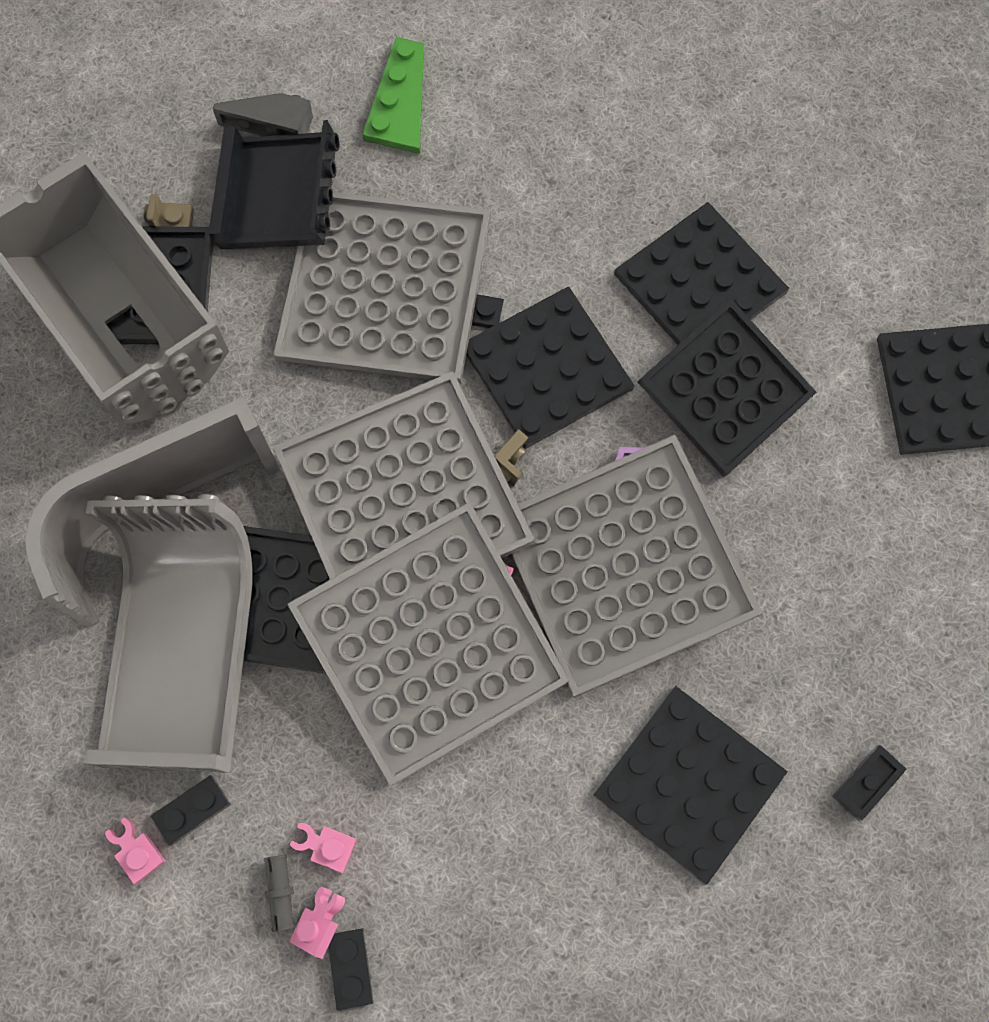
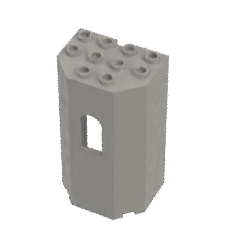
[0,152,229,425]

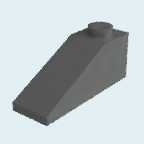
[212,93,313,136]

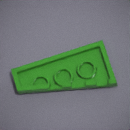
[363,37,424,154]

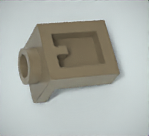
[144,194,194,227]
[495,429,528,486]

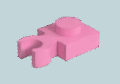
[105,818,166,885]
[290,823,357,873]
[289,886,345,959]

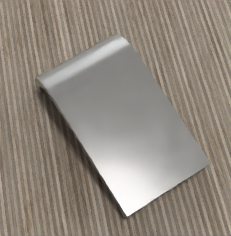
[25,396,280,628]
[85,494,252,773]

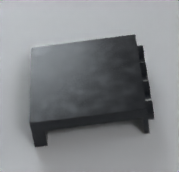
[208,120,340,250]

